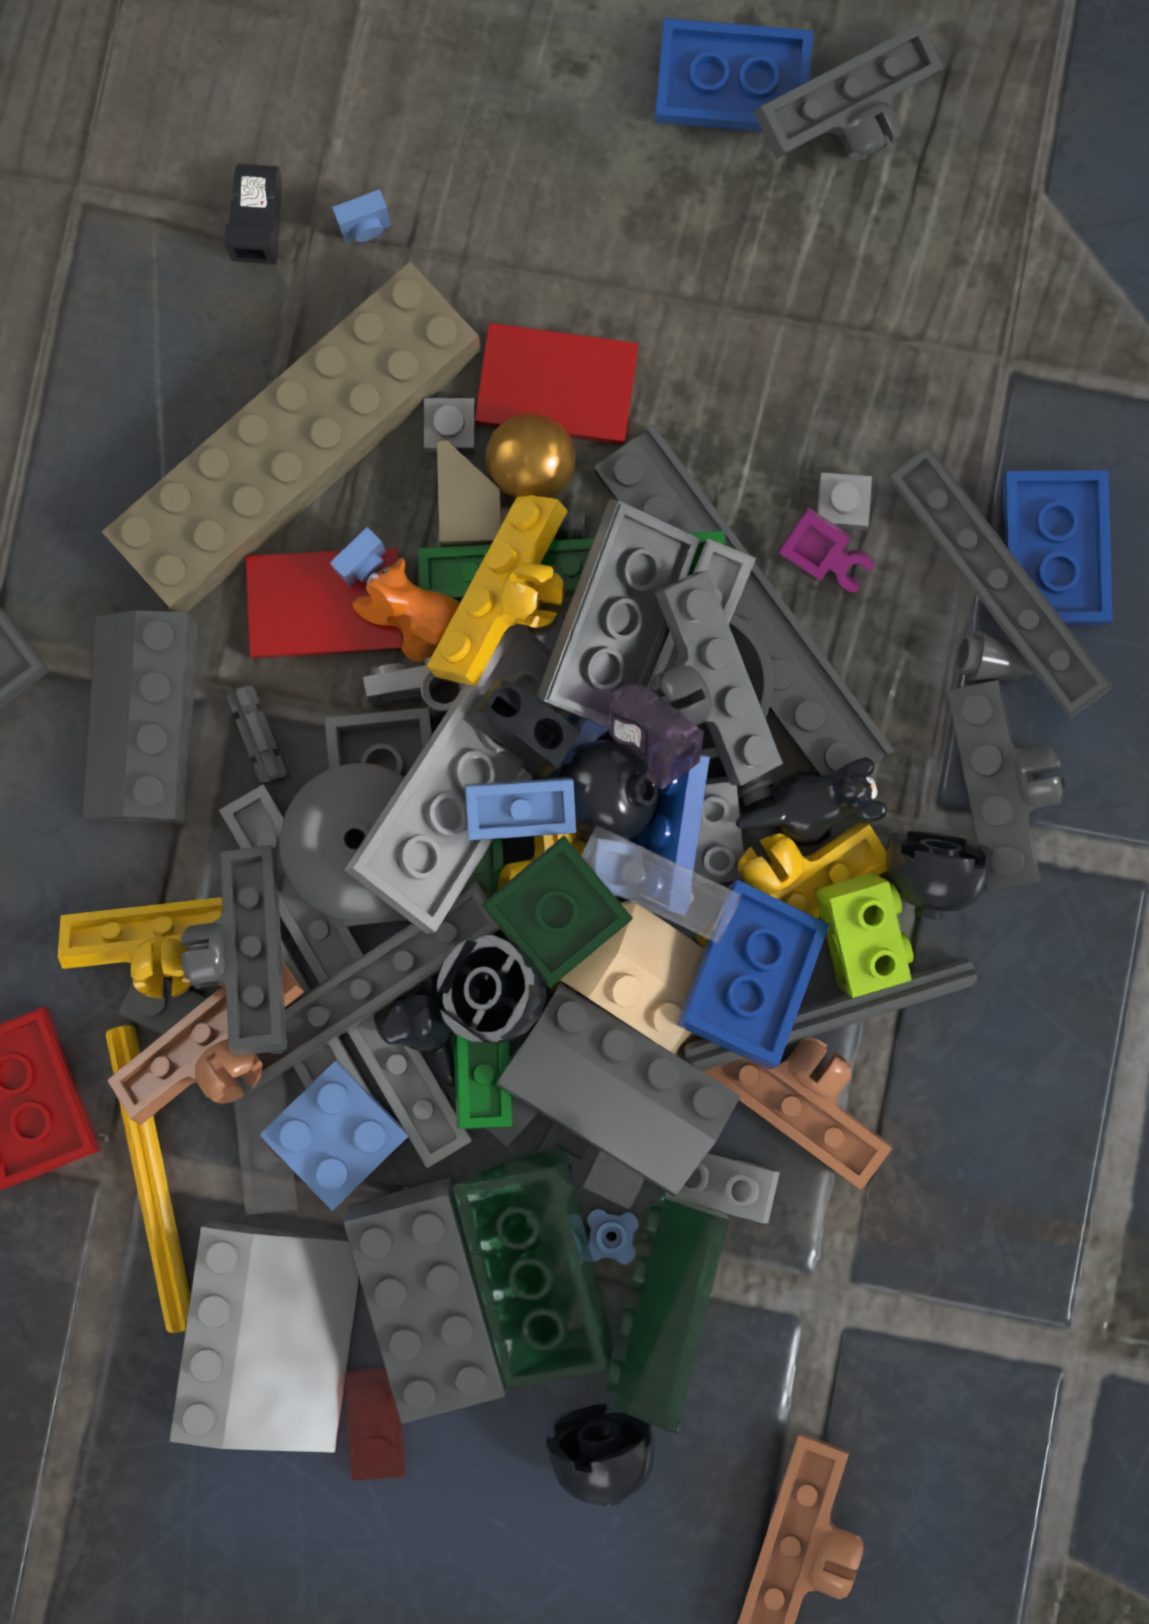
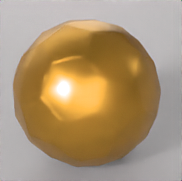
[485,413,576,502]

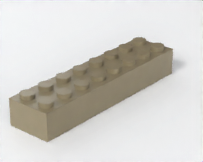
[102,261,481,612]

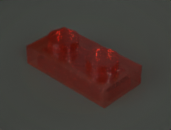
[345,1367,406,1481]

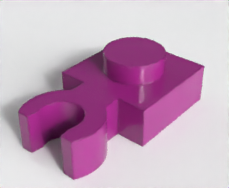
[779,507,874,593]

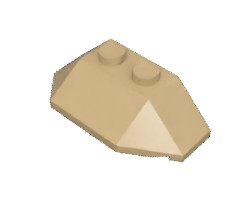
[560,900,705,1059]

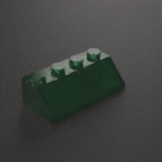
[452,1148,614,1390]
[605,1194,729,1434]

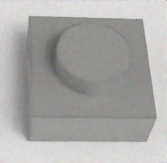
[424,398,476,453]
[817,473,872,530]

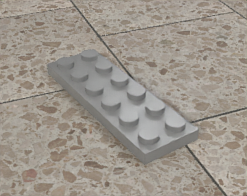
[344,624,572,934]

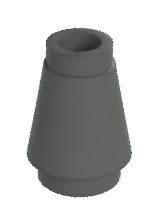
[955,630,1034,681]

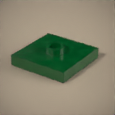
[481,836,633,988]

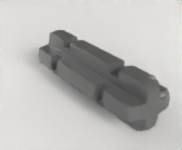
[226,685,287,784]

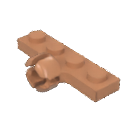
[107,960,304,1125]
[702,1037,892,1190]
[738,1432,863,1624]

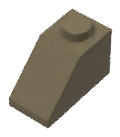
[437,440,511,547]

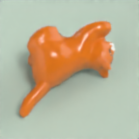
[352,558,460,663]

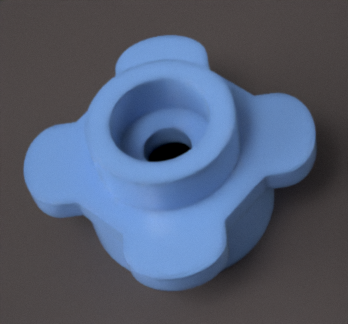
[584,1209,639,1264]

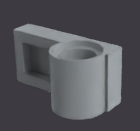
[363,657,465,719]
[693,776,744,886]
[665,1153,780,1224]

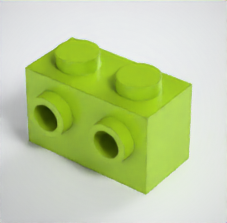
[814,872,913,998]

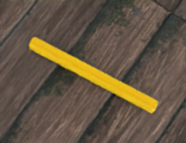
[106,1025,191,1333]

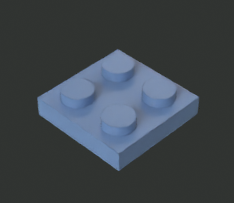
[260,1060,410,1211]

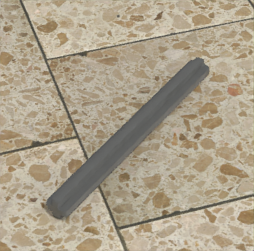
[682,958,977,1071]

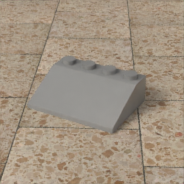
[169,1220,360,1453]

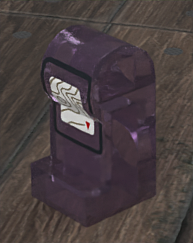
[609,684,704,790]

